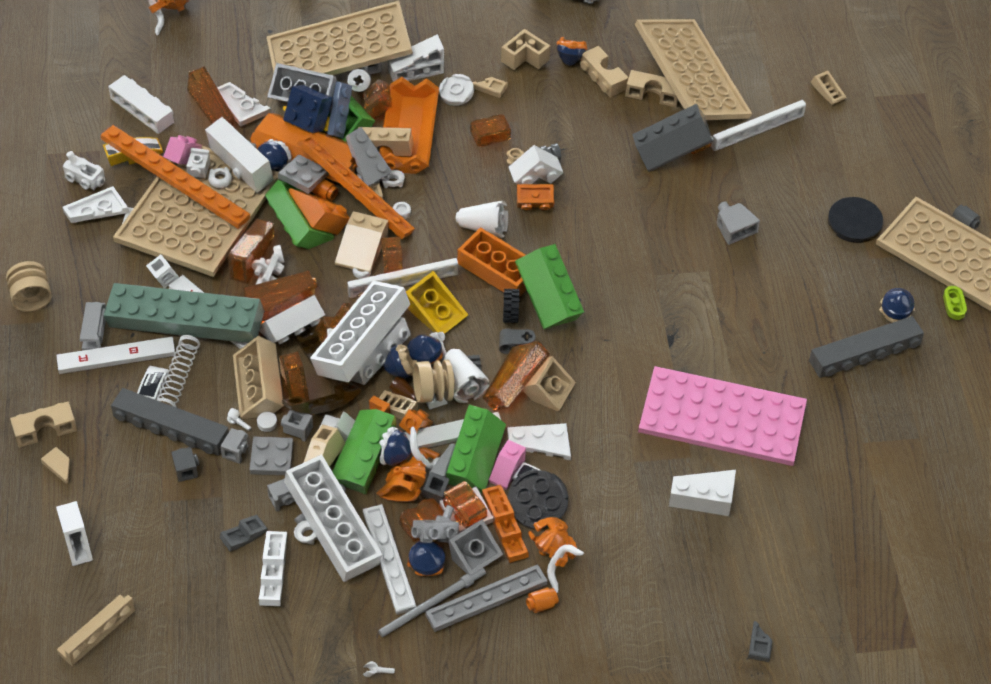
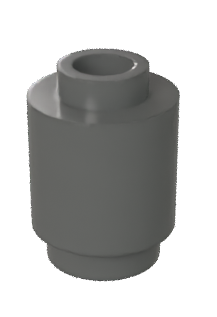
[953,205,981,230]

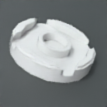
[439,74,474,106]

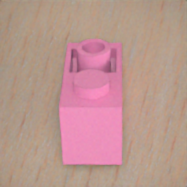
[163,135,202,165]

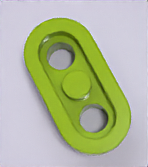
[943,286,967,320]

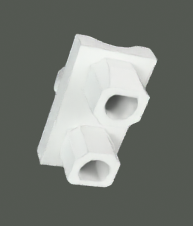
[252,253,284,290]

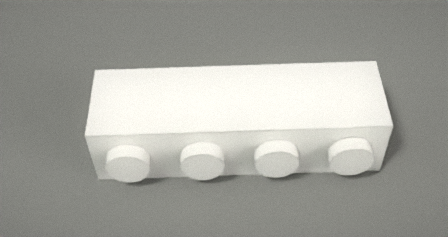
[108,75,174,134]

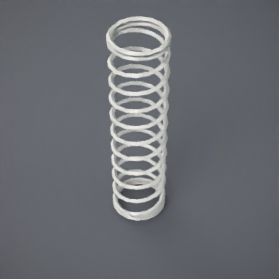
[157,335,200,408]

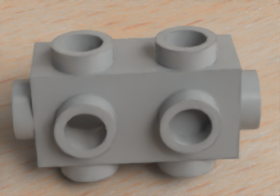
[411,505,459,543]

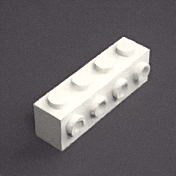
[351,317,411,385]

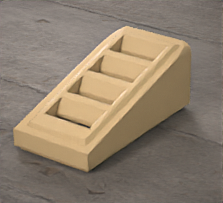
[811,71,847,105]
[379,390,418,420]

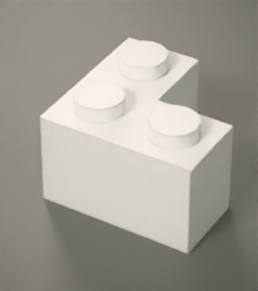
[509,145,563,184]

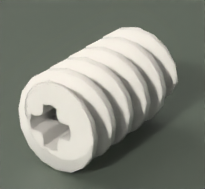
[348,69,371,92]

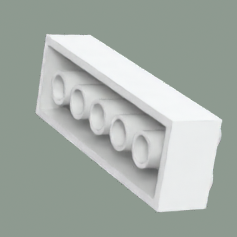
[310,281,410,382]
[284,455,382,582]

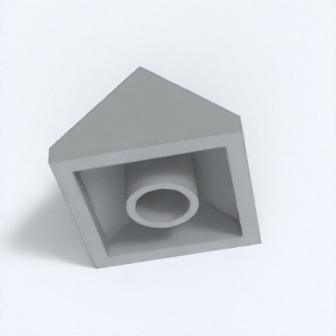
[448,519,503,576]

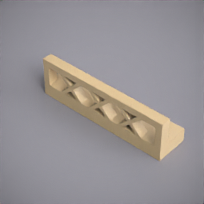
[57,595,135,666]

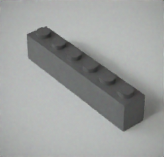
[809,316,924,378]
[111,388,229,456]

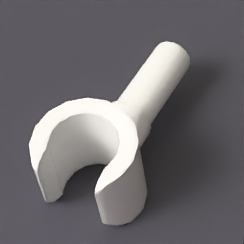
[430,332,446,357]
[227,408,251,431]
[363,661,395,677]

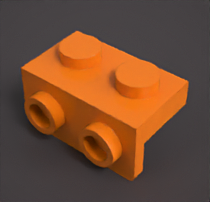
[517,184,554,210]

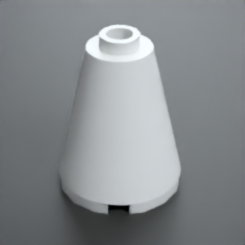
[456,201,508,238]
[444,349,489,403]

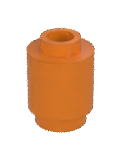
[311,179,339,201]
[526,587,559,613]

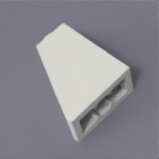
[56,501,93,566]

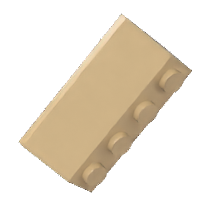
[233,336,284,419]

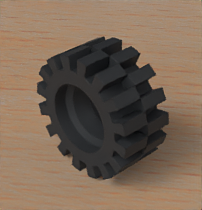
[503,288,519,323]

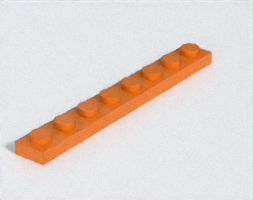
[297,134,415,239]

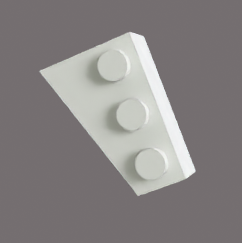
[669,470,736,516]

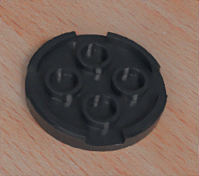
[828,197,883,243]
[508,469,568,529]

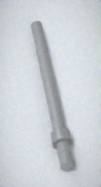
[378,568,486,637]

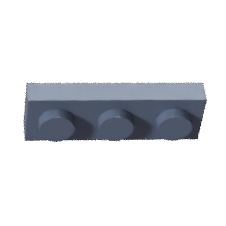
[327,82,352,138]

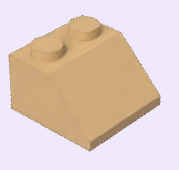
[520,356,576,411]

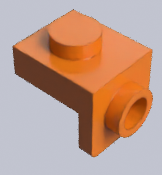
[399,409,433,434]

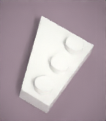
[63,186,129,223]

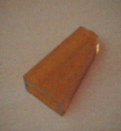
[187,66,234,126]
[228,219,275,284]
[244,271,317,324]
[482,341,550,411]

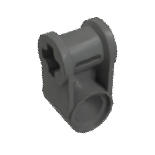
[499,329,536,354]

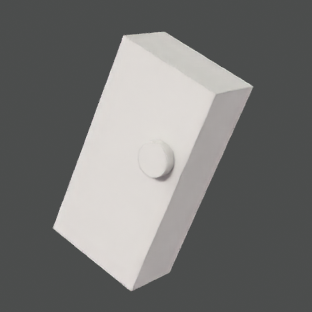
[205,117,274,193]

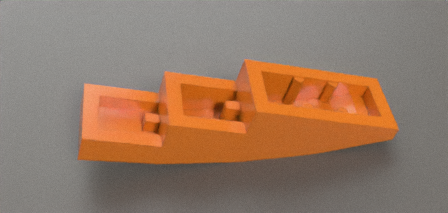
[482,484,529,563]

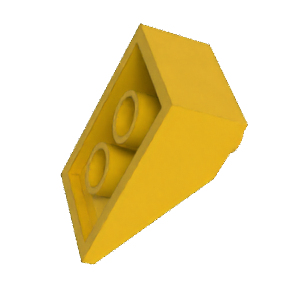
[406,271,468,334]

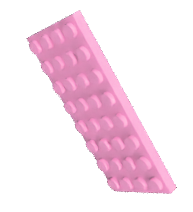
[638,366,807,466]

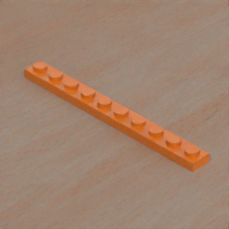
[101,125,250,229]

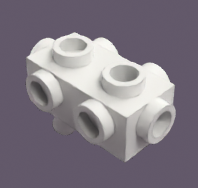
[63,151,105,190]

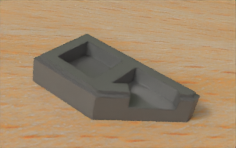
[748,621,772,662]

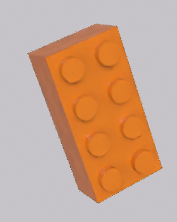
[457,227,527,297]

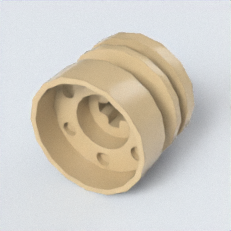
[6,261,52,312]
[413,360,455,403]

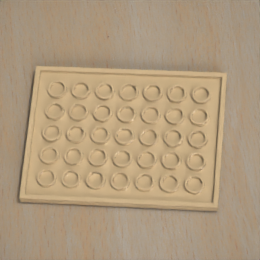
[113,146,279,277]

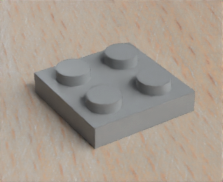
[278,155,329,194]
[250,437,293,475]

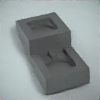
[219,515,267,552]

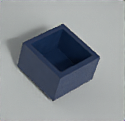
[283,85,333,133]

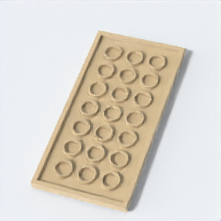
[267,1,413,75]
[635,19,752,120]
[876,197,991,311]

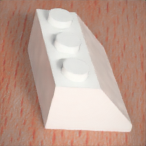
[259,295,325,344]

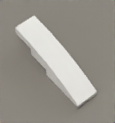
[259,531,287,606]

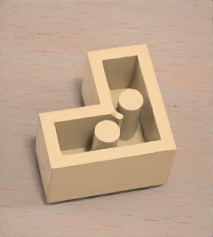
[501,29,550,70]

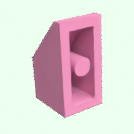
[489,440,526,490]

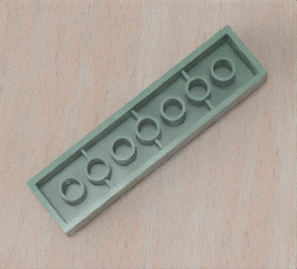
[103,283,264,343]

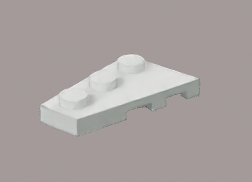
[214,82,271,127]
[507,424,571,460]

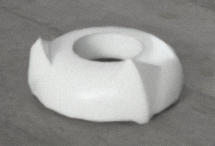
[208,167,232,188]
[382,170,405,189]
[294,520,317,545]

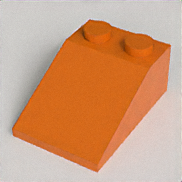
[288,188,350,235]

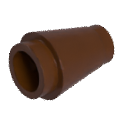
[389,377,416,400]

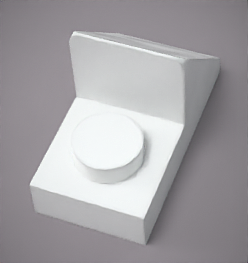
[320,412,355,442]

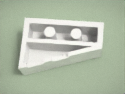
[388,34,444,82]

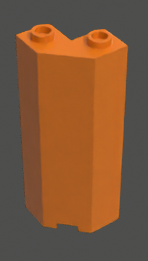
[379,77,439,174]
[250,113,358,183]

